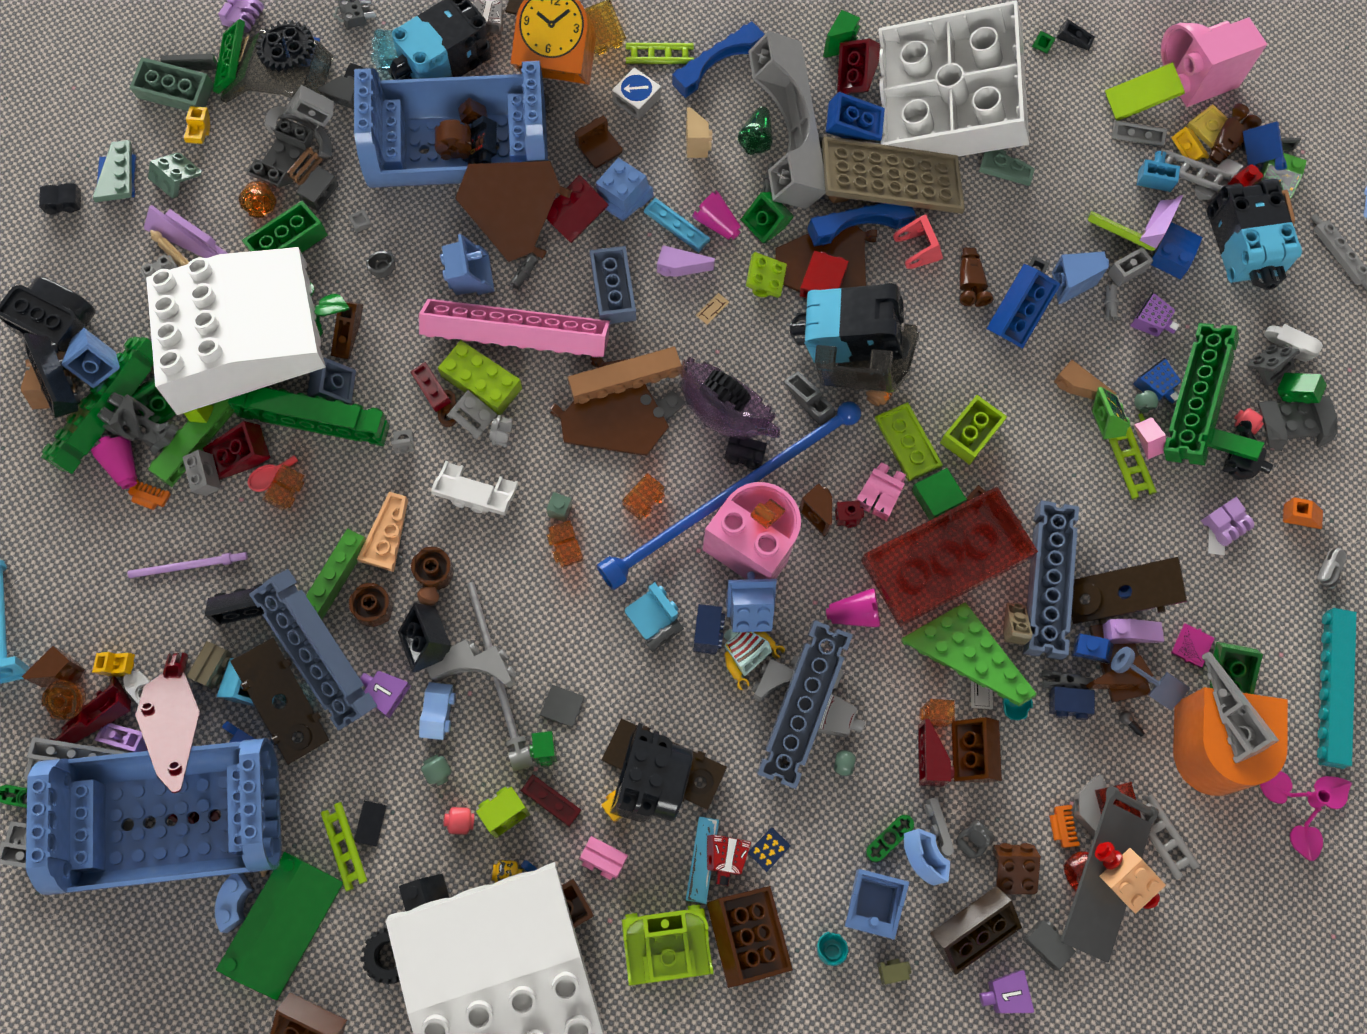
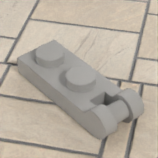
[925,797,954,857]

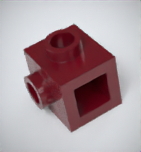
[834,501,864,528]

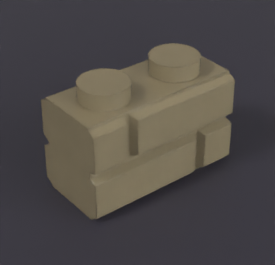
[186,641,232,690]

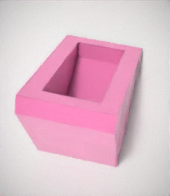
[1134,418,1166,459]

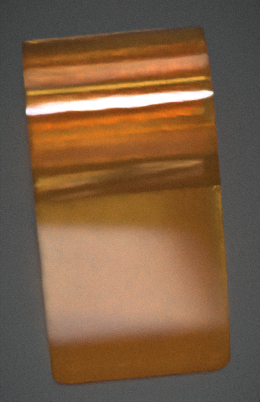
[750,499,785,529]

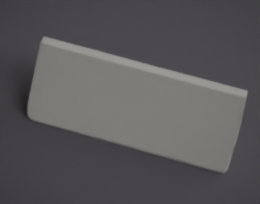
[1112,121,1168,147]
[1194,158,1245,200]

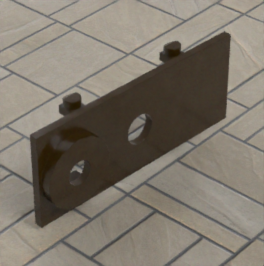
[1071,557,1188,625]
[230,638,329,765]
[601,718,727,810]

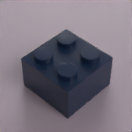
[693,604,725,655]

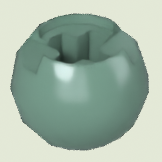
[1134,390,1158,413]
[834,750,856,776]

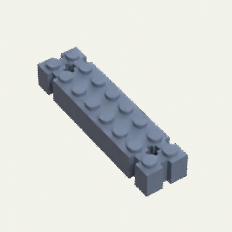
[1023,500,1079,660]
[249,569,377,731]
[756,620,853,789]

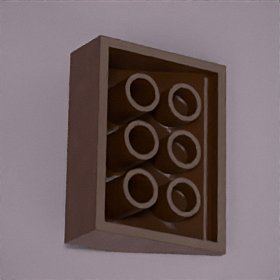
[706,886,793,988]

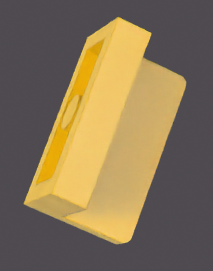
[1171,127,1209,161]

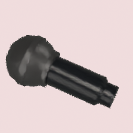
[1119,711,1145,737]

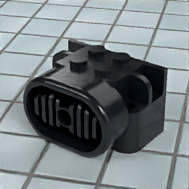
[0,276,96,354]
[610,723,693,822]

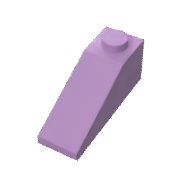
[657,245,715,277]
[1102,619,1164,644]
[95,723,148,753]

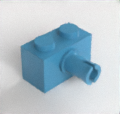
[1136,151,1180,192]

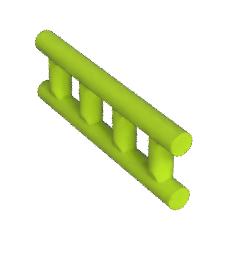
[626,43,694,64]
[1108,426,1157,499]
[321,802,367,892]

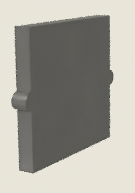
[540,685,585,728]

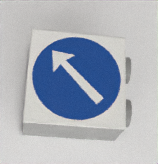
[612,67,661,120]

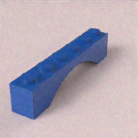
[672,21,765,98]
[807,203,916,247]

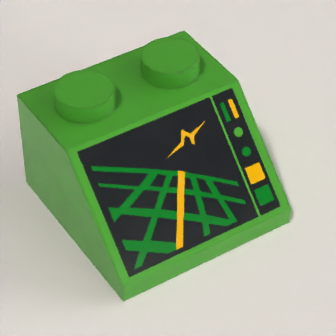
[1261,153,1307,199]
[1092,387,1130,439]

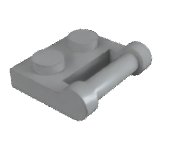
[446,390,497,440]

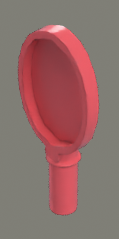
[247,455,298,492]

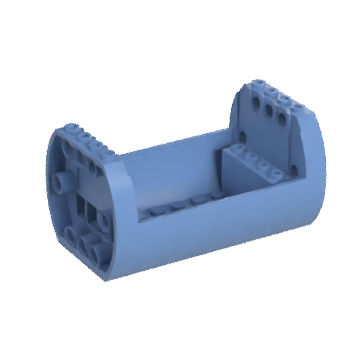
[354,61,548,188]
[26,738,282,895]

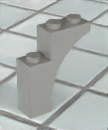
[427,639,517,688]
[752,651,844,701]

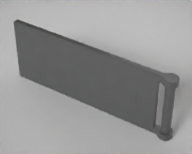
[1061,786,1159,963]

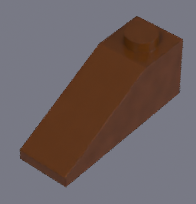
[330,301,363,359]
[1085,655,1154,689]

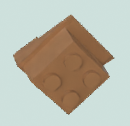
[21,352,77,410]

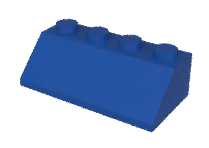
[986,264,1061,349]

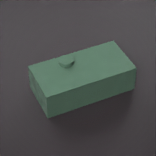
[129,57,214,111]

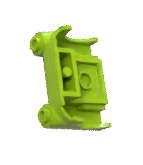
[621,905,714,986]

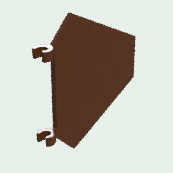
[455,161,572,262]
[775,225,877,292]
[549,357,669,456]

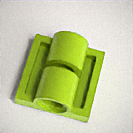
[746,252,787,298]

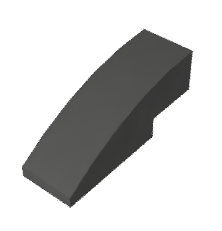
[783,371,835,426]

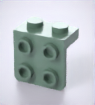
[148,153,202,199]

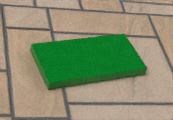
[213,19,245,94]

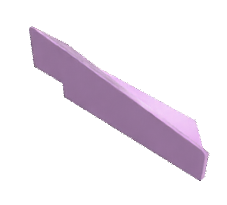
[1140,195,1183,248]
[144,205,228,258]

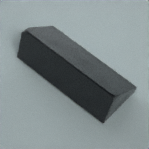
[354,800,387,847]

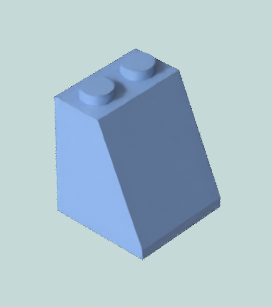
[1052,251,1109,304]
[61,328,120,389]

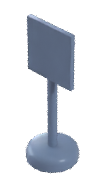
[1111,647,1190,711]

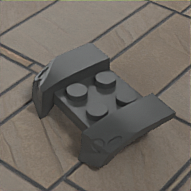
[1258,395,1338,451]

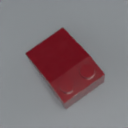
[837,38,880,95]
[203,421,271,480]
[918,719,954,787]

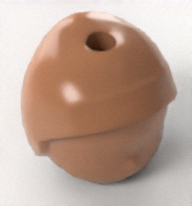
[417,587,439,606]

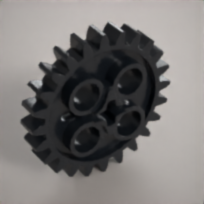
[256,20,315,73]

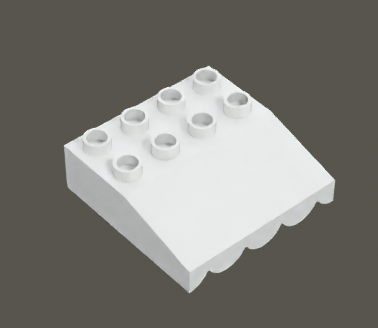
[879,0,1029,156]
[146,247,326,415]
[386,862,604,1034]

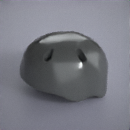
[366,251,395,278]

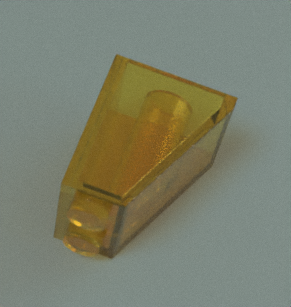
[585,0,626,55]

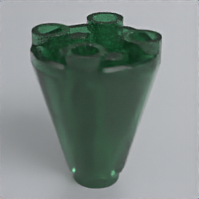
[738,107,773,155]

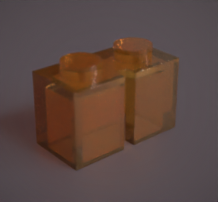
[262,464,305,511]
[622,473,665,520]
[546,520,583,568]
[919,699,955,727]

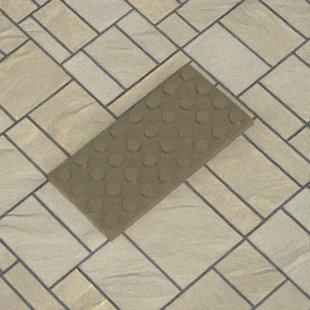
[822,136,965,214]

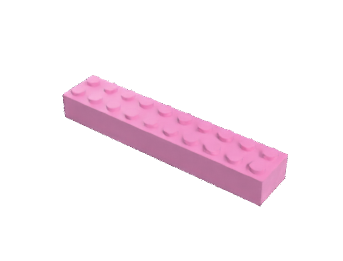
[419,299,610,357]

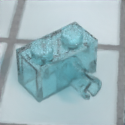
[371,29,398,70]

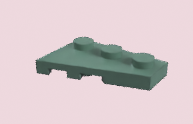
[979,149,1035,186]

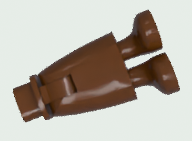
[1209,103,1262,165]
[959,247,994,307]

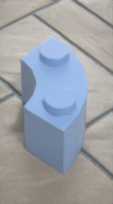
[419,682,456,740]
[904,829,950,886]
[215,873,253,933]

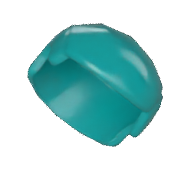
[1002,698,1033,721]
[816,932,849,966]

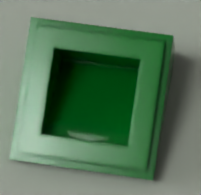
[1032,31,1056,54]

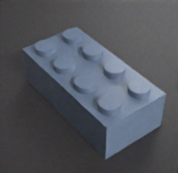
[589,246,636,324]

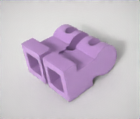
[218,0,264,33]
[1201,496,1254,546]

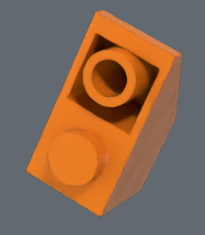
[1283,497,1323,529]

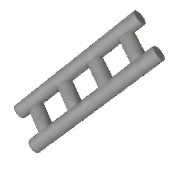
[1164,149,1232,192]
[1130,793,1200,880]

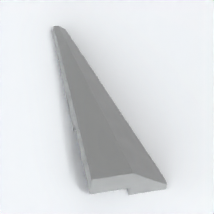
[1202,652,1279,763]

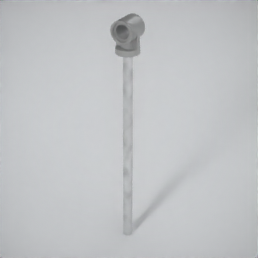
[467,582,534,772]

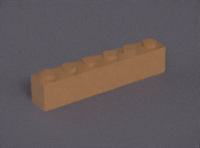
[567,346,682,404]

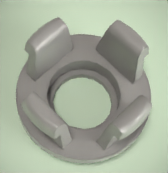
[489,415,513,447]

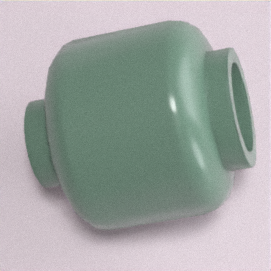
[421,754,452,786]

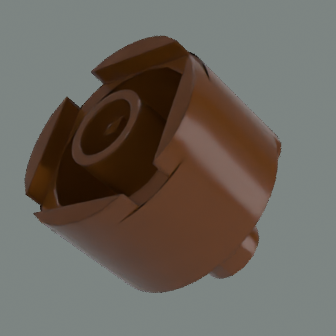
[435,119,471,160]
[411,546,454,590]
[349,583,393,627]

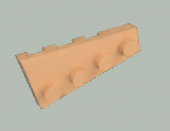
[357,492,408,572]

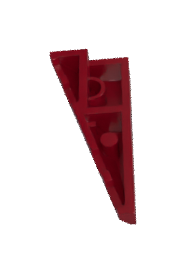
[49,676,131,743]

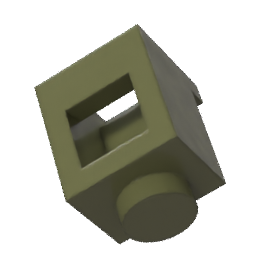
[877,958,912,985]

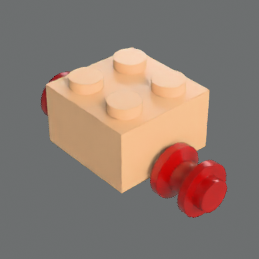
[1095,842,1166,914]

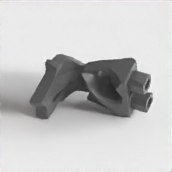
[97,392,179,455]

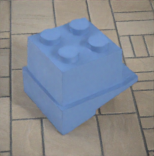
[596,157,654,221]
[440,234,495,295]
[726,571,777,632]
[844,869,909,940]

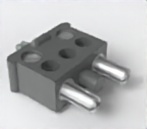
[333,0,376,30]

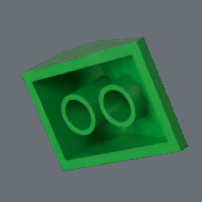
[1210,642,1263,694]

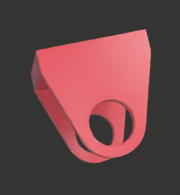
[893,214,943,269]

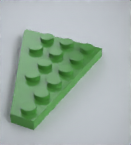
[901,602,1037,706]

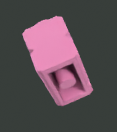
[579,836,628,881]

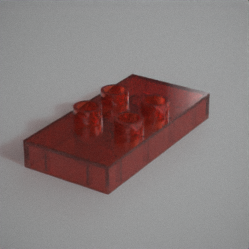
[861,487,1038,627]

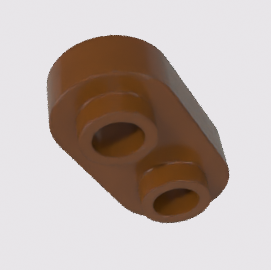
[437,390,457,427]

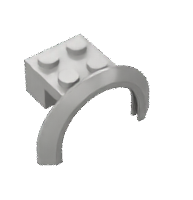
[265,85,334,158]

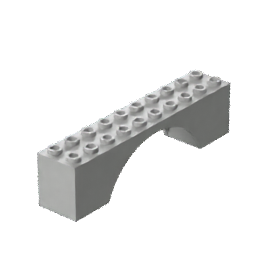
[748,31,826,209]

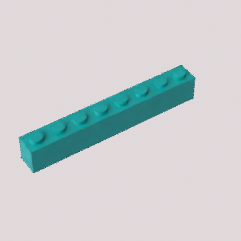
[1317,608,1357,769]

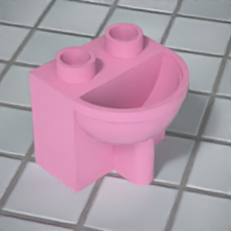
[1161,17,1267,107]
[703,482,801,579]

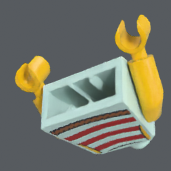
[724,629,785,690]

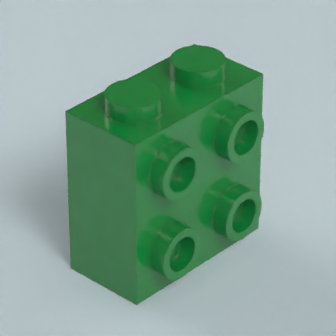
[911,468,967,522]

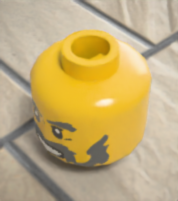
[491,859,522,883]

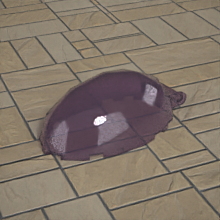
[679,357,780,440]

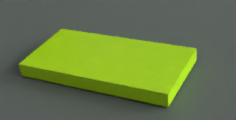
[1105,62,1185,121]
[1088,211,1155,251]
[874,402,943,482]

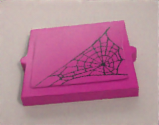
[1171,623,1215,668]

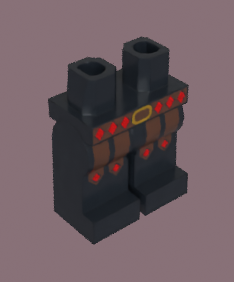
[462,115,497,164]

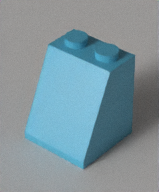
[216,658,275,706]

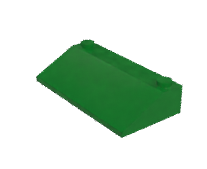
[216,852,343,1001]

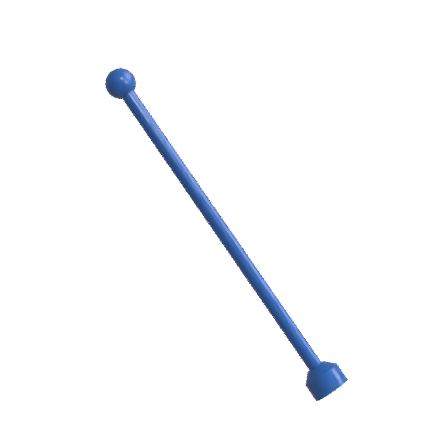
[596,401,861,591]

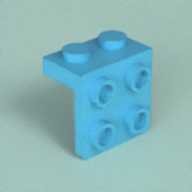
[625,582,679,640]

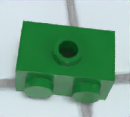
[1277,373,1327,404]
[530,731,557,767]

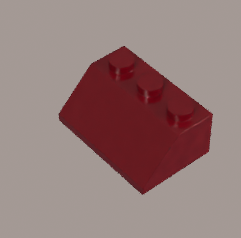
[546,175,609,243]

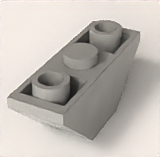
[1074,775,1106,838]

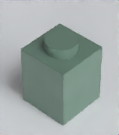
[546,492,573,523]

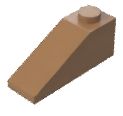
[1054,360,1117,400]

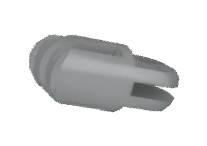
[1317,548,1346,590]

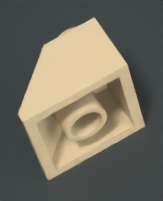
[686,107,712,158]

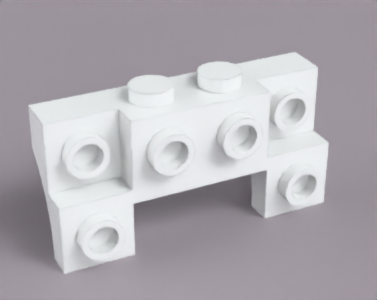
[431,461,518,516]

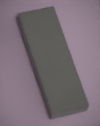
[160,53,218,70]

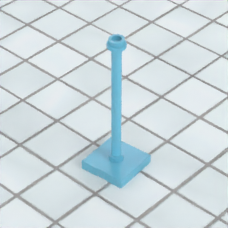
[0,560,30,684]

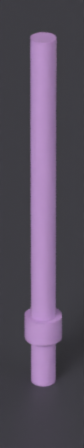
[127,552,248,578]

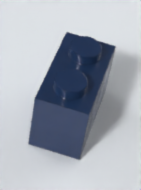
[1049,687,1095,720]

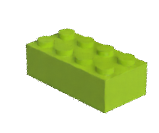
[438,340,522,415]

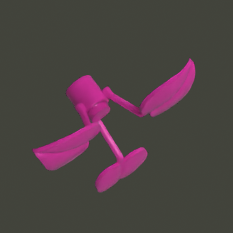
[1260,771,1352,861]

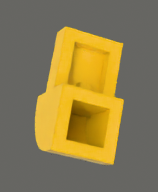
[184,106,210,144]
[92,652,135,677]

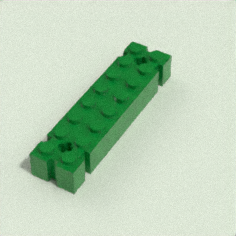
[1163,323,1239,466]
[41,337,154,474]
[228,386,390,447]

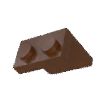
[574,115,623,168]
[993,843,1041,894]

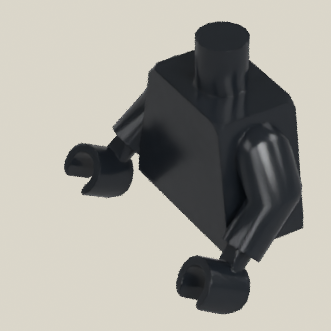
[1222,421,1273,480]

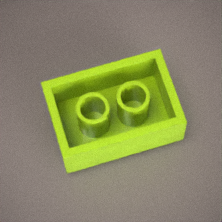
[940,395,1007,465]
[476,786,531,838]

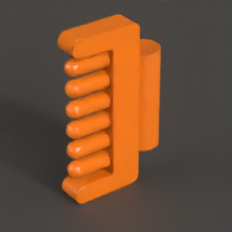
[128,479,171,510]
[1049,805,1080,848]

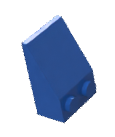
[826,92,885,141]
[1151,222,1203,280]

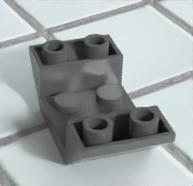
[246,118,314,188]

